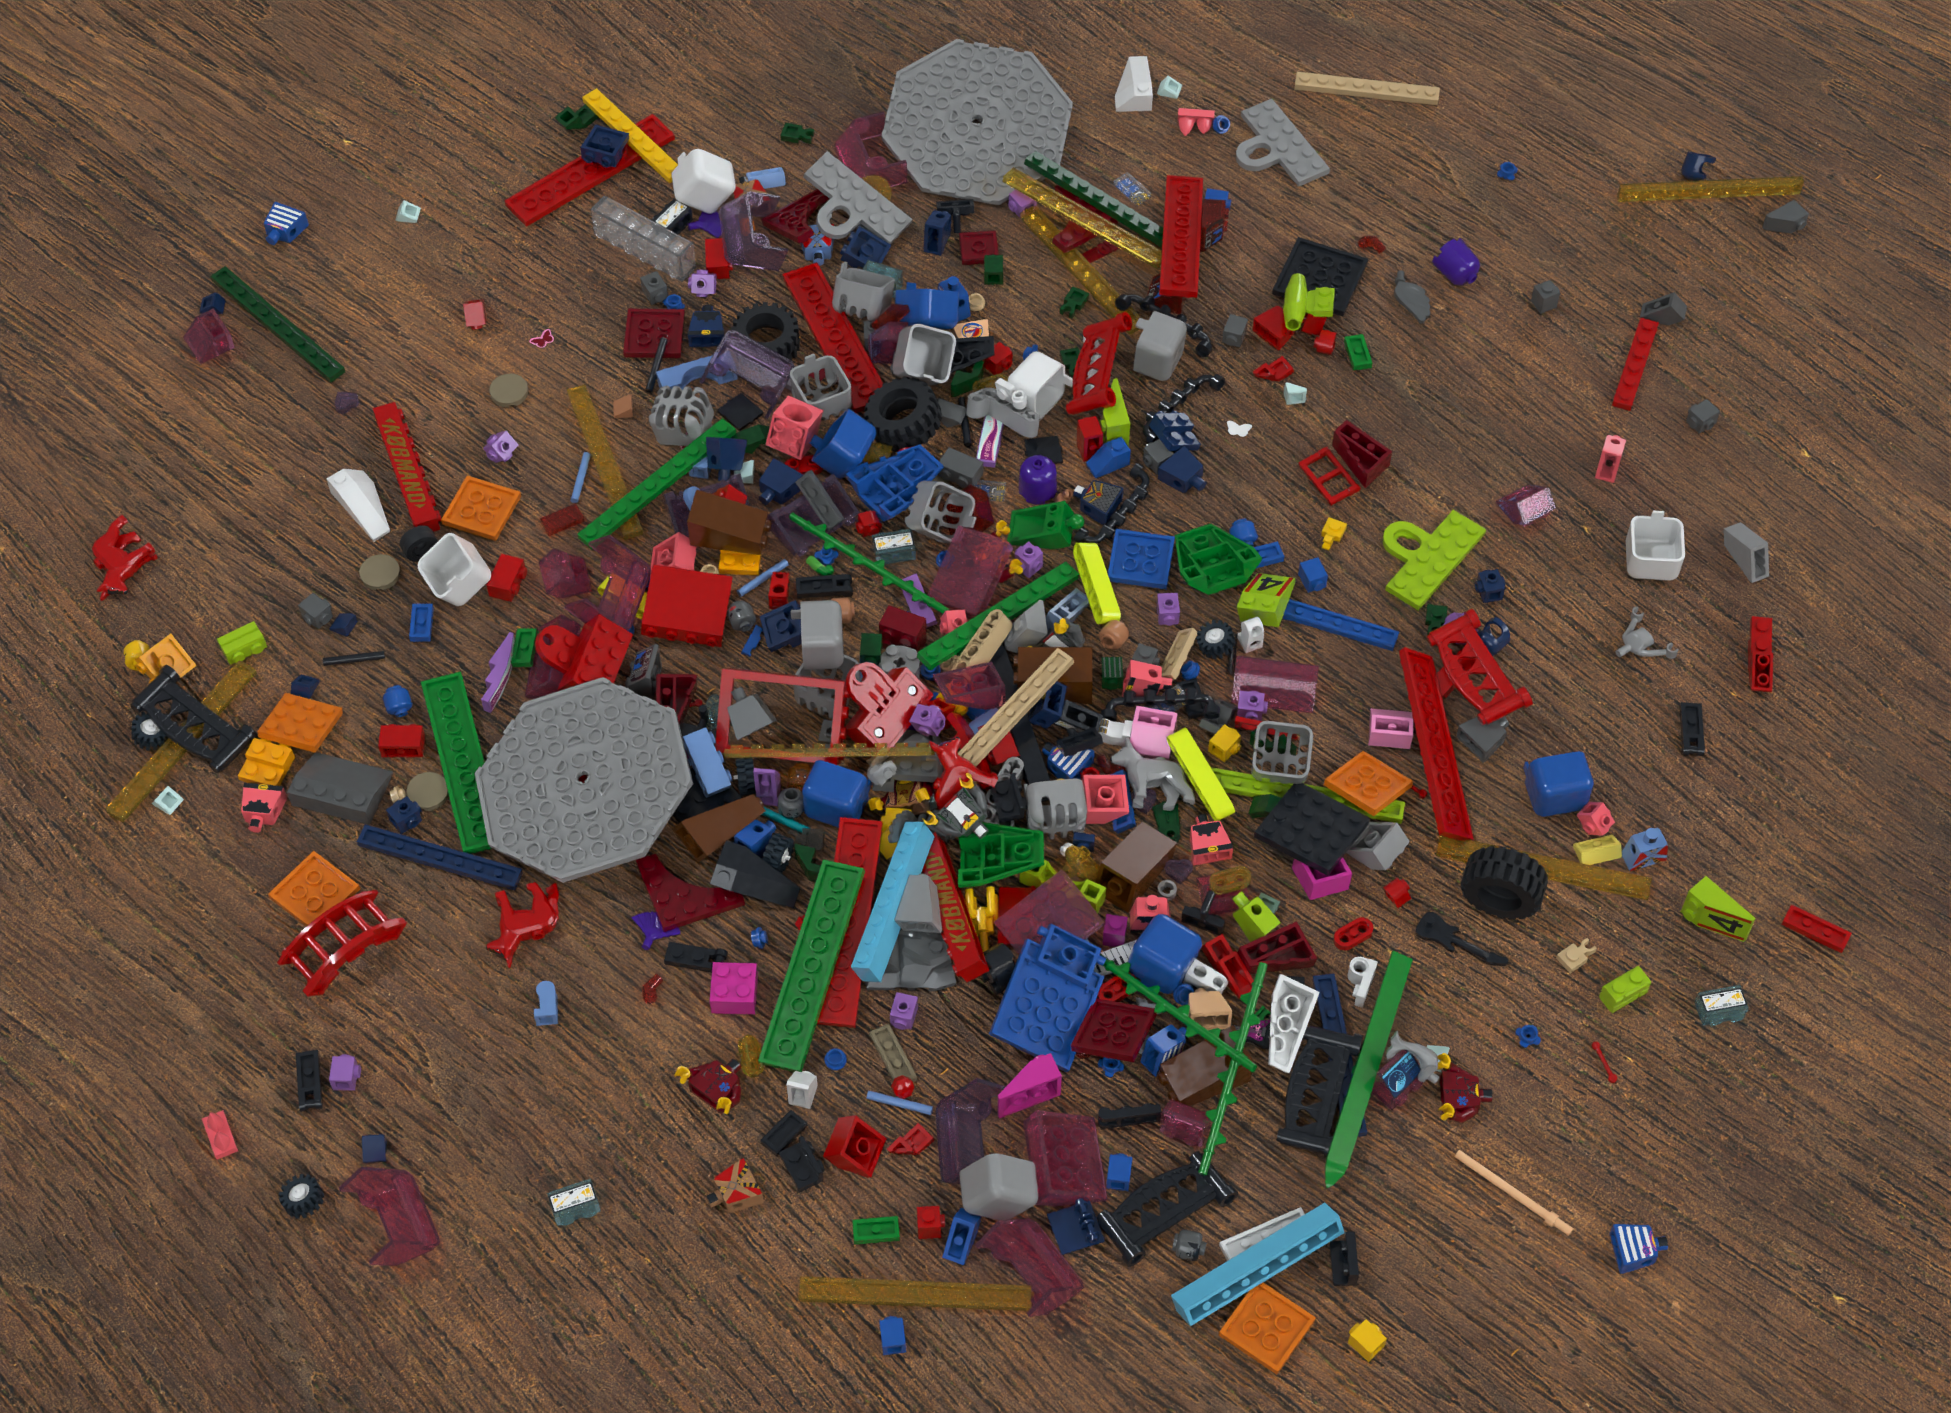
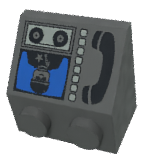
[625,644,662,700]

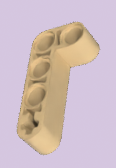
[939,609,1013,685]

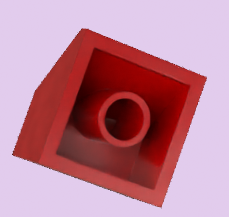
[823,1115,887,1178]

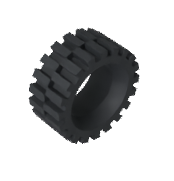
[732,302,800,372]

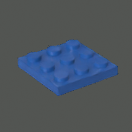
[1108,529,1175,590]

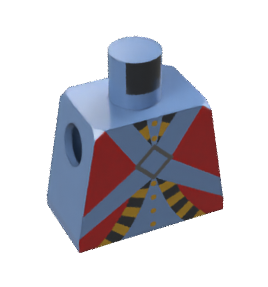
[800,224,834,266]
[1622,828,1668,871]

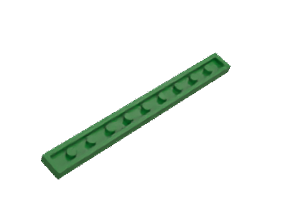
[577,418,736,550]
[917,561,1079,670]

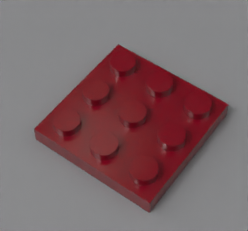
[623,308,685,358]
[1071,998,1157,1062]

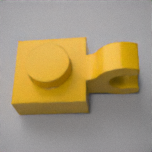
[1321,517,1347,550]

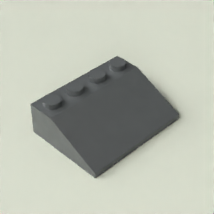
[287,752,393,825]

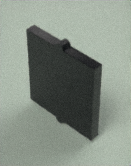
[717,393,764,431]
[1024,436,1063,464]

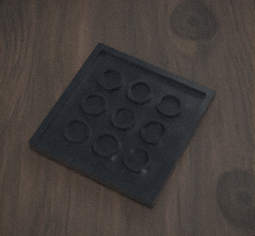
[1272,237,1369,317]
[1254,783,1370,876]

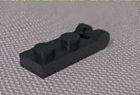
[796,574,853,599]
[1679,702,1705,756]
[664,942,728,973]
[296,1050,323,1112]
[1098,1103,1162,1129]

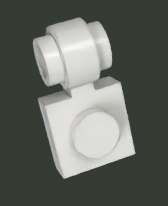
[995,378,1028,409]

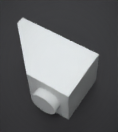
[786,1071,818,1109]

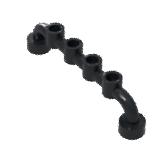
[1115,294,1213,358]
[1143,374,1225,444]
[1074,462,1150,544]
[1100,688,1220,722]

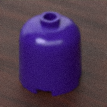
[1432,238,1480,286]
[1018,455,1057,505]

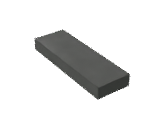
[795,470,844,531]

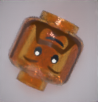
[786,763,811,792]

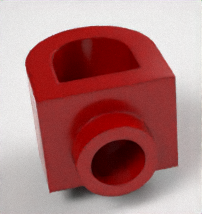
[1314,330,1336,355]
[856,511,882,538]
[1383,878,1412,908]

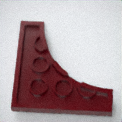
[1052,185,1118,253]
[761,189,830,243]
[636,854,745,932]

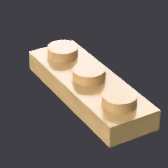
[1161,628,1197,680]

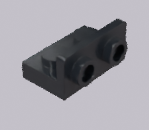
[989,773,1027,823]
[779,1136,825,1193]
[1330,1232,1359,1286]

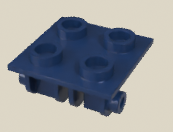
[1047,1198,1105,1255]

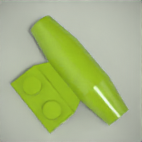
[1283,273,1335,331]

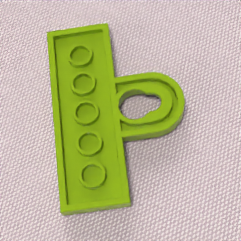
[1383,510,1486,611]

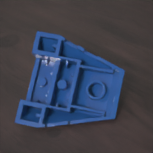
[846,444,944,521]

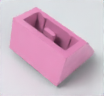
[1130,706,1177,760]
[1368,708,1414,749]

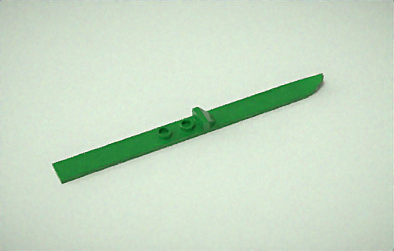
[1325,951,1413,1188]

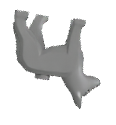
[1110,737,1195,811]

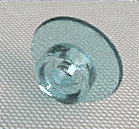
[705,694,719,730]

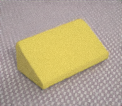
[1573,835,1622,867]

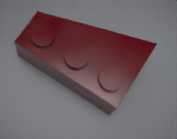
[1332,420,1392,488]
[656,674,698,726]
[1237,921,1317,974]

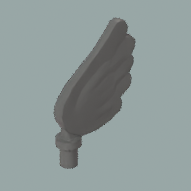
[1394,270,1430,324]
[888,810,927,843]

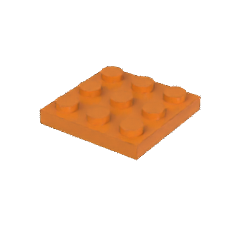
[441,475,521,541]
[257,693,343,753]
[1324,751,1413,816]
[268,851,360,927]
[1219,1282,1316,1375]

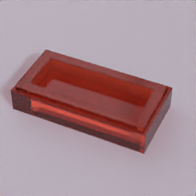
[872,304,910,330]
[540,503,585,536]

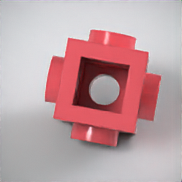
[940,610,969,636]
[1577,802,1615,836]

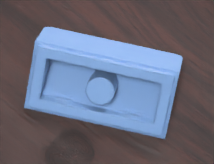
[746,167,786,189]

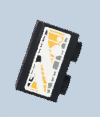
[651,198,693,243]
[1053,700,1103,733]

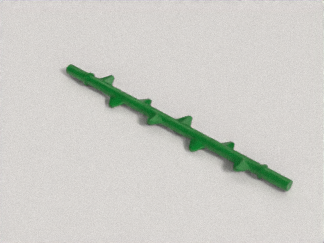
[789,512,950,614]
[1099,953,1257,1073]
[1198,962,1268,1176]

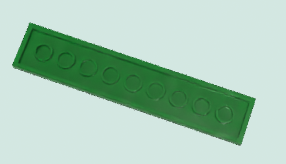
[421,672,491,854]
[758,859,865,1072]

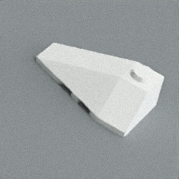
[1115,56,1153,112]
[327,469,390,542]
[1268,974,1319,1073]

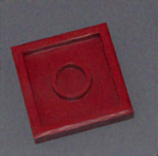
[959,230,999,265]

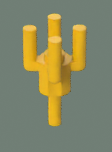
[965,886,998,952]

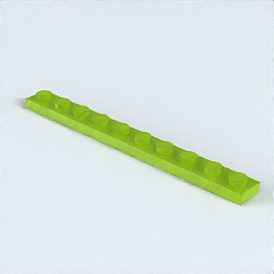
[1211,767,1405,824]

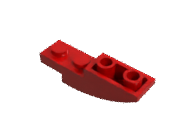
[1748,616,1773,693]

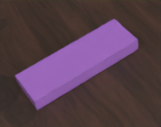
[902,573,938,628]

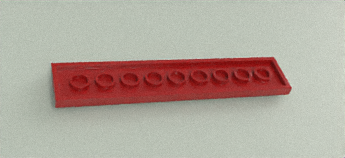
[504,114,675,227]
[1159,175,1203,298]
[782,262,883,413]
[1399,647,1474,843]
[817,817,883,1028]

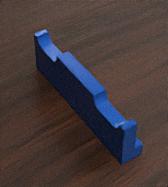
[741,625,763,657]

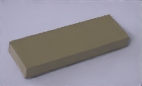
[869,1023,917,1082]

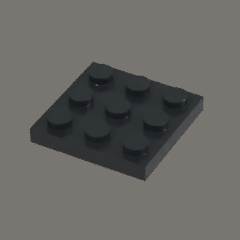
[672,768,743,823]

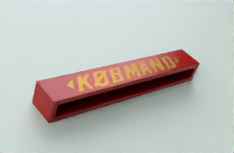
[372,402,441,532]
[921,832,990,982]

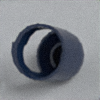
[1681,151,1716,182]
[1477,617,1510,656]

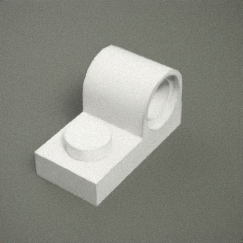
[1348,957,1378,1008]

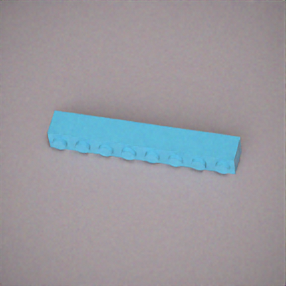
[851,822,935,982]
[1171,1203,1345,1326]

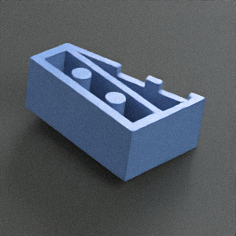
[682,727,733,798]

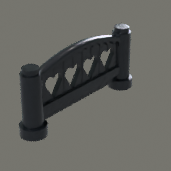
[130,665,259,773]
[1276,1026,1364,1158]
[1096,1151,1239,1267]

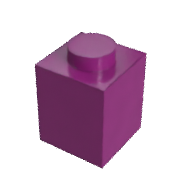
[1103,914,1128,947]

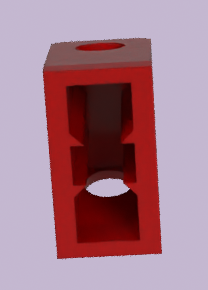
[1252,306,1296,351]

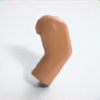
[1054,489,1073,504]

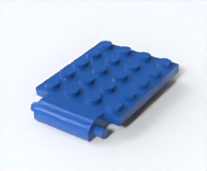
[989,923,1106,1072]

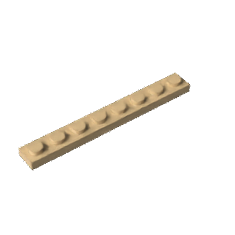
[1294,72,1440,106]
[958,648,1074,767]

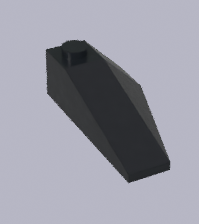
[950,336,995,373]
[710,840,801,908]

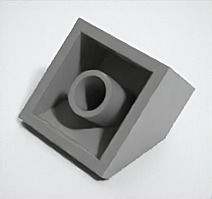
[1004,600,1048,653]
[1346,822,1410,870]

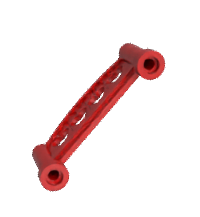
[1066,312,1132,415]
[1426,608,1533,725]

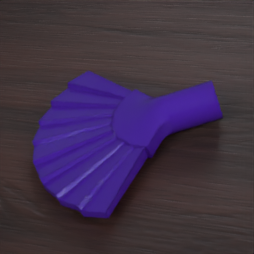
[687,211,724,238]
[631,912,681,950]

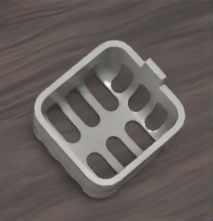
[832,262,895,321]
[790,354,852,421]
[649,386,714,446]
[905,480,976,544]
[793,655,860,719]
[1251,721,1313,784]
[1023,779,1087,840]

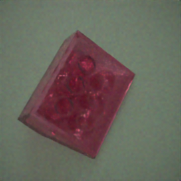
[928,526,1013,618]
[994,870,1105,956]
[1023,1110,1107,1207]

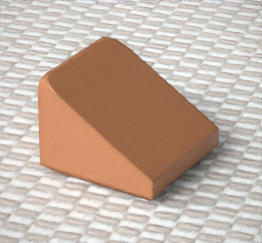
[613,394,633,418]

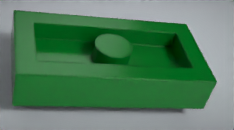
[1344,334,1373,371]
[511,628,539,667]
[852,1216,900,1245]

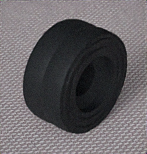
[400,526,438,562]

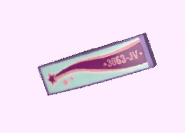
[976,415,1004,468]
[481,632,515,713]

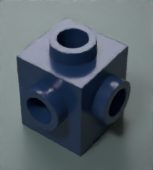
[1474,569,1505,603]
[386,796,422,834]

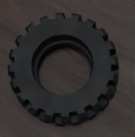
[864,377,942,452]
[1460,846,1548,920]

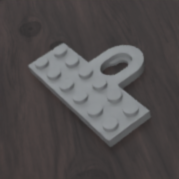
[1236,99,1330,187]
[803,151,913,244]

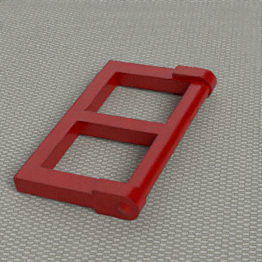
[1298,447,1361,506]
[1235,716,1298,741]

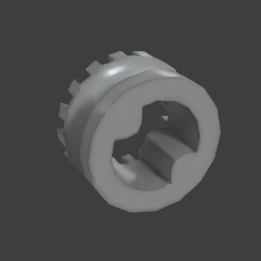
[1157,880,1177,902]

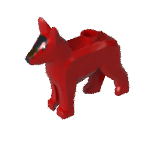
[92,515,158,601]
[929,737,998,810]
[486,882,559,968]

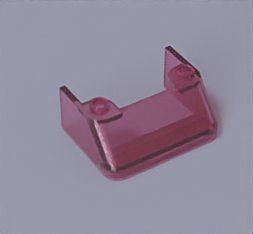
[835,111,907,191]
[564,535,651,630]
[339,1167,440,1266]
[975,1218,1084,1317]

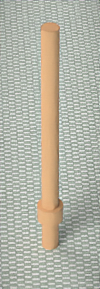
[1455,1150,1574,1236]

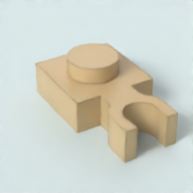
[1556,938,1597,974]

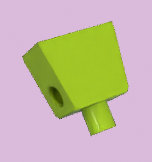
[1232,891,1281,942]

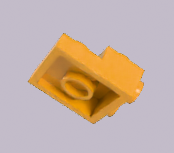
[718,550,761,575]
[135,633,197,684]
[238,738,295,786]

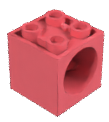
[766,396,823,460]

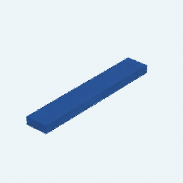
[1283,599,1399,651]

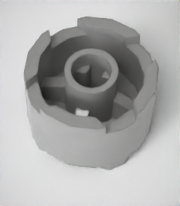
[879,645,920,680]

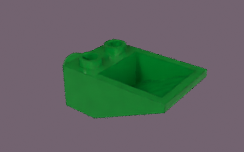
[1007,501,1085,550]

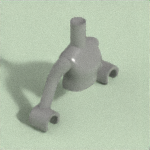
[1615,606,1679,659]

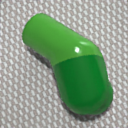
[806,556,834,576]

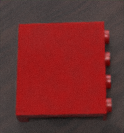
[641,564,733,647]

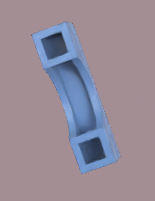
[656,351,738,390]

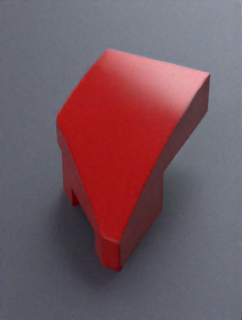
[1253,356,1294,382]
[887,1123,935,1155]

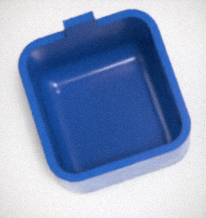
[895,282,959,330]
[809,408,876,478]
[1523,751,1594,817]
[802,760,872,828]
[1127,914,1202,994]

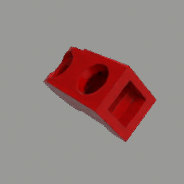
[768,572,790,609]

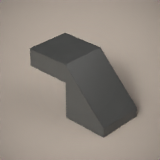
[937,398,966,428]
[1199,699,1238,734]

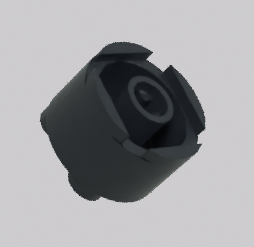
[979,943,1015,995]

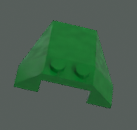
[1175,523,1262,595]
[958,822,1044,888]

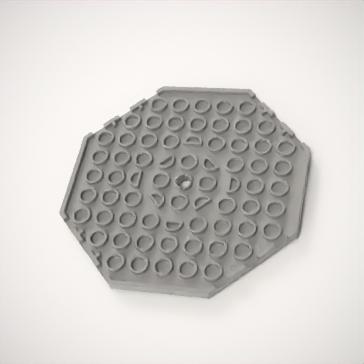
[882,39,1073,205]
[475,677,693,883]

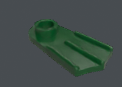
[1152,801,1180,843]

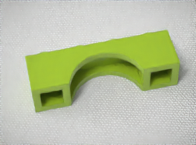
[1019,859,1106,917]

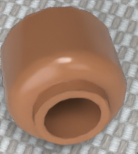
[831,597,855,624]
[1099,620,1129,650]

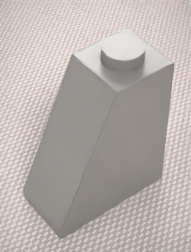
[1724,522,1769,583]
[894,874,942,933]

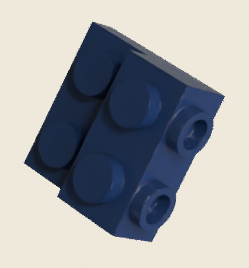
[580,124,629,168]
[840,226,891,271]
[1149,410,1201,451]
[759,600,802,652]

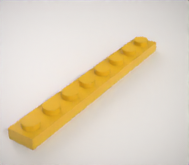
[582,88,678,184]

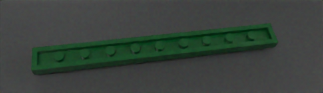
[1024,151,1163,248]
[210,266,345,383]

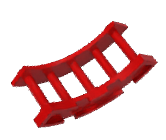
[277,890,407,997]

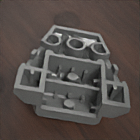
[873,730,944,792]
[864,928,956,991]

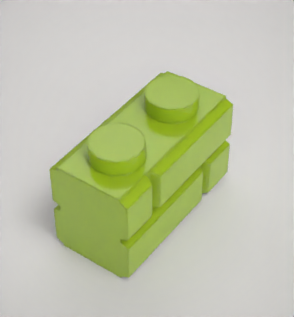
[217,621,267,665]
[1599,966,1651,1013]

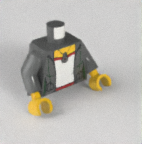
[1028,616,1085,647]
[922,773,989,839]

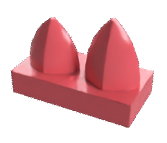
[1178,108,1215,136]
[202,1110,238,1160]

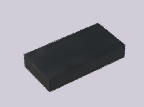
[1176,678,1206,720]
[760,1110,808,1157]

